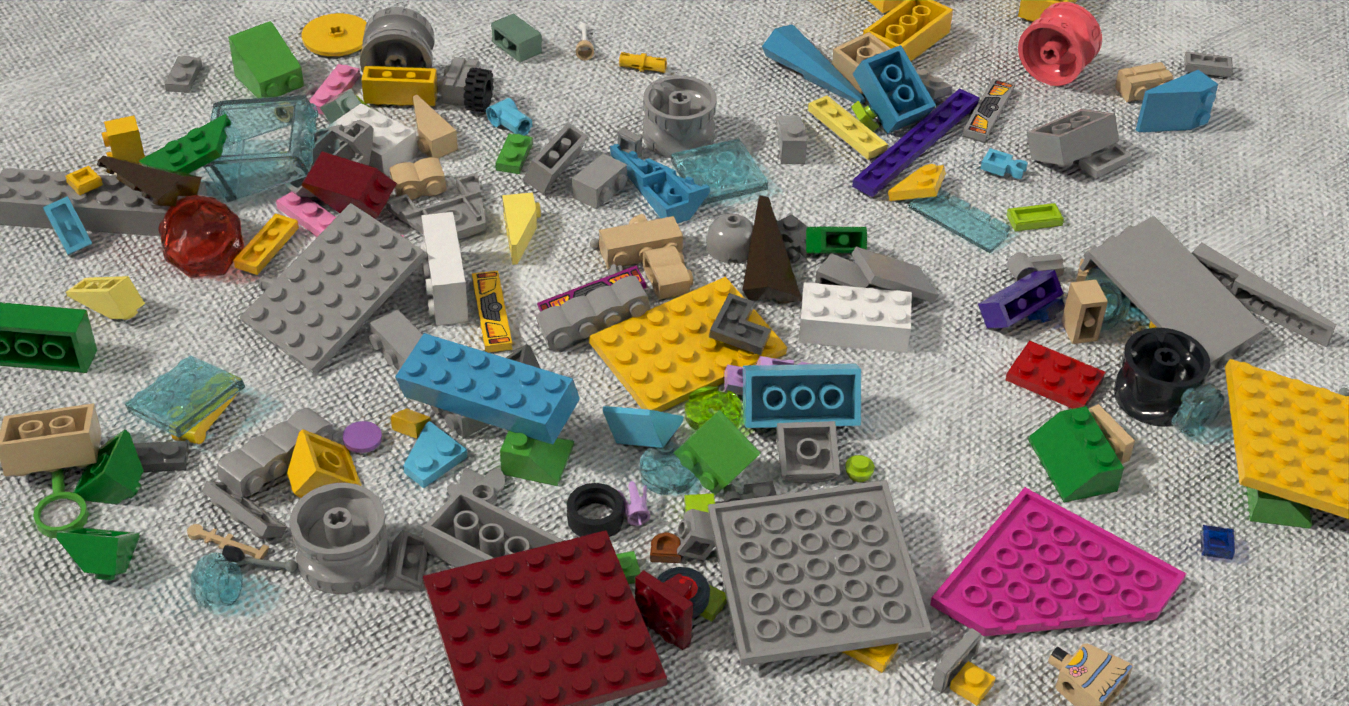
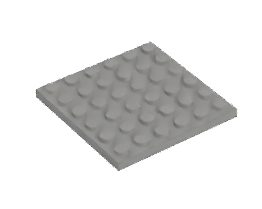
[708,480,932,666]

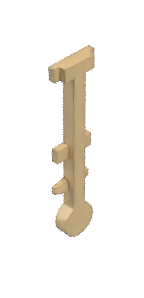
[187,524,269,559]

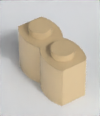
[389,157,447,200]
[643,246,693,300]

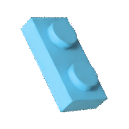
[43,196,92,255]

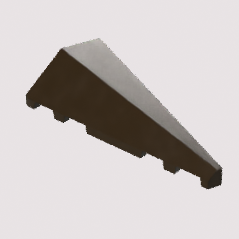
[742,195,802,304]

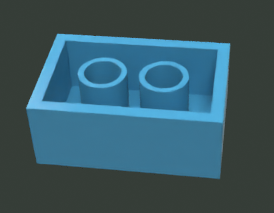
[853,45,936,134]

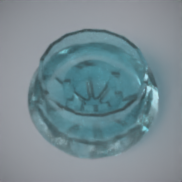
[190,552,243,609]

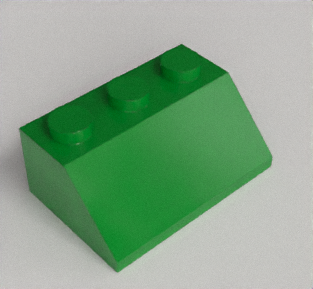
[1028,406,1124,503]

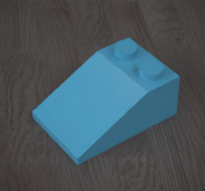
[1136,70,1218,132]

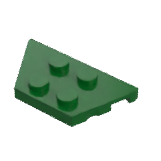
[139,113,231,174]

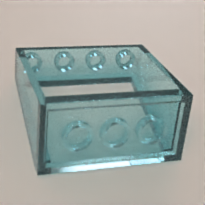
[203,95,318,202]

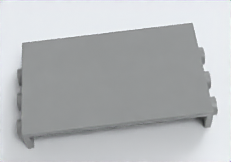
[1080,216,1266,378]

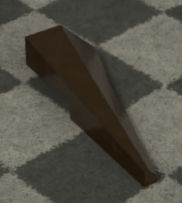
[97,156,202,206]

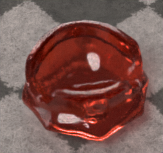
[158,195,244,278]

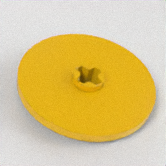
[301,13,367,56]

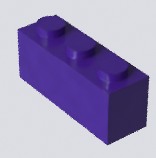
[978,270,1064,328]

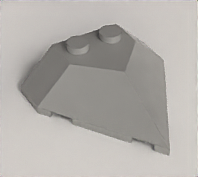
[286,120,374,197]

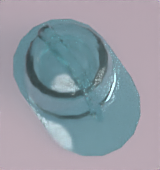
[1085,266,1130,330]

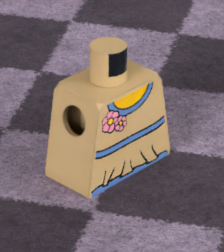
[1048,643,1133,706]

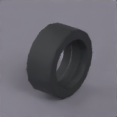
[567,483,624,537]

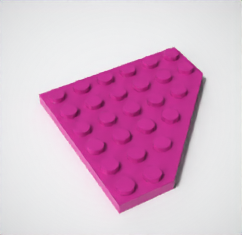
[930,487,1187,636]

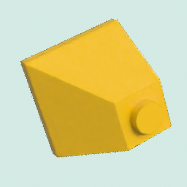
[287,429,361,498]

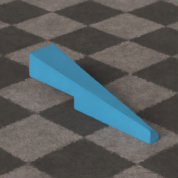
[762,24,866,104]
[610,144,710,224]

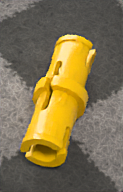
[619,52,667,73]

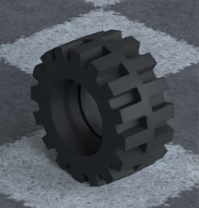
[463,68,494,112]

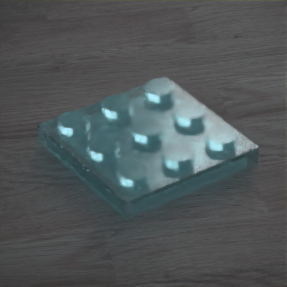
[671,138,768,206]
[125,355,245,438]

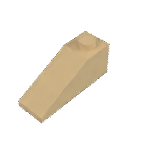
[413,95,458,158]

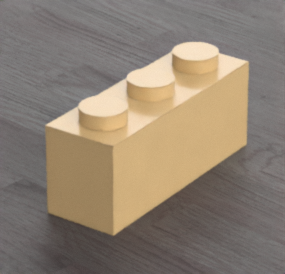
[599,216,683,269]

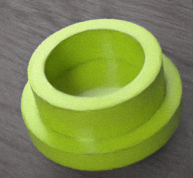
[845,455,875,482]

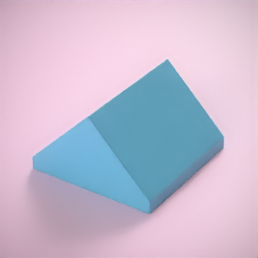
[603,406,684,448]

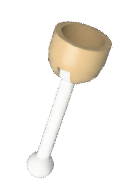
[576,23,594,60]

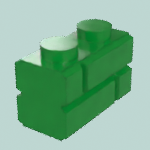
[806,226,867,253]

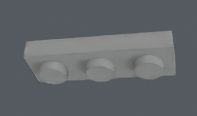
[201,481,287,540]

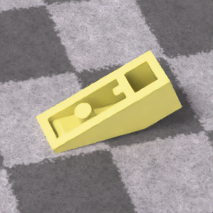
[502,192,541,265]
[65,276,145,320]

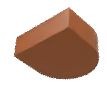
[650,532,681,563]

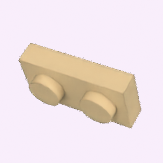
[1089,404,1135,464]

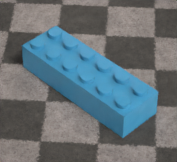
[395,333,580,445]

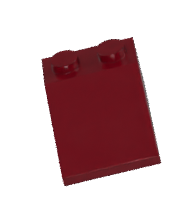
[301,151,397,219]

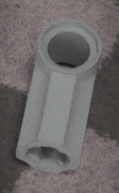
[1007,252,1064,281]

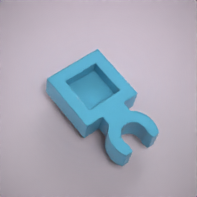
[980,148,1028,179]

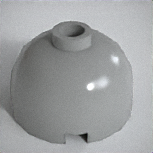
[706,214,754,263]

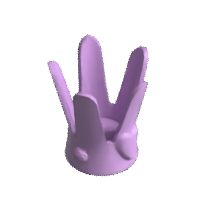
[617,481,650,526]

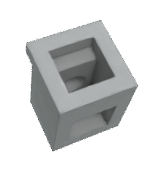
[677,509,715,560]

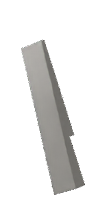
[1192,242,1337,347]

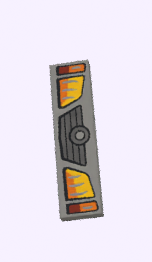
[962,78,1015,142]

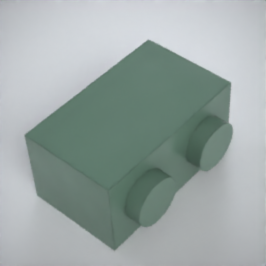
[491,13,542,63]

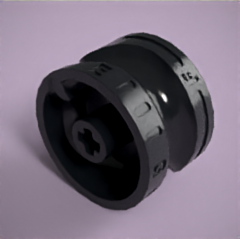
[1114,328,1210,427]

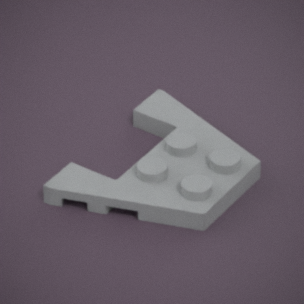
[386,172,487,239]

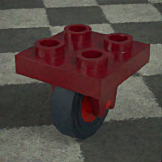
[635,567,710,650]

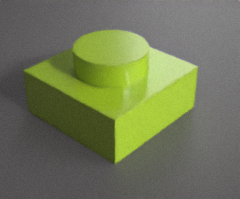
[851,101,879,132]

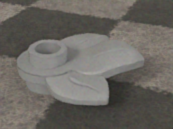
[447,468,505,505]

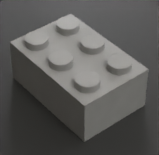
[1027,109,1119,167]

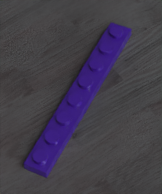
[852,88,979,197]

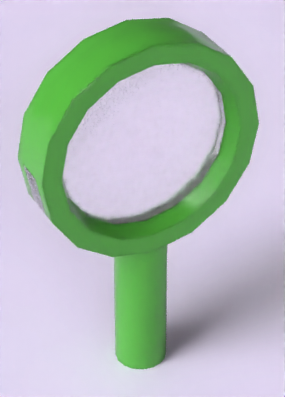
[33,469,89,538]

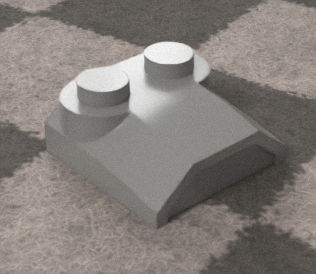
[776,421,840,483]

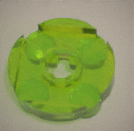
[685,386,742,430]

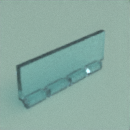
[908,188,1010,253]

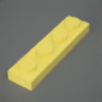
[808,95,888,160]

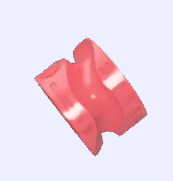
[1018,2,1102,86]

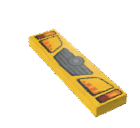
[472,270,513,353]

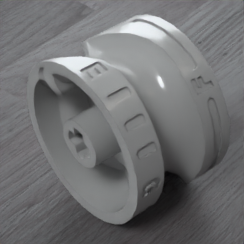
[360,7,435,72]
[643,76,717,159]
[290,483,390,594]

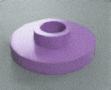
[343,421,382,453]

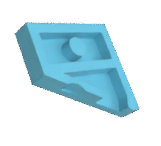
[403,421,468,488]

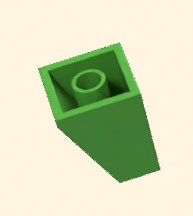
[228,21,304,103]

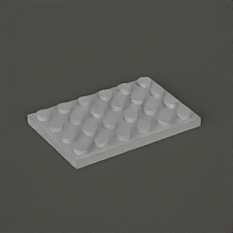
[239,203,427,375]

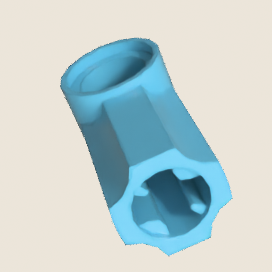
[486,98,533,136]

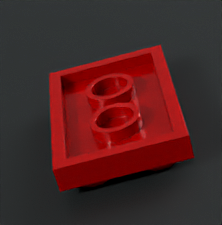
[1005,340,1106,409]

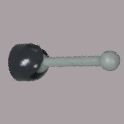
[220,545,298,573]

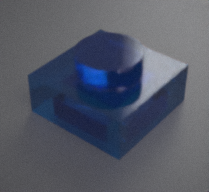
[1028,298,1065,323]
[1200,525,1235,560]

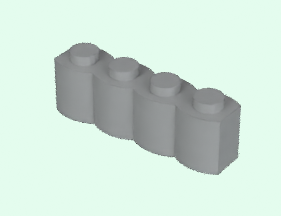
[536,276,651,350]
[217,408,333,497]

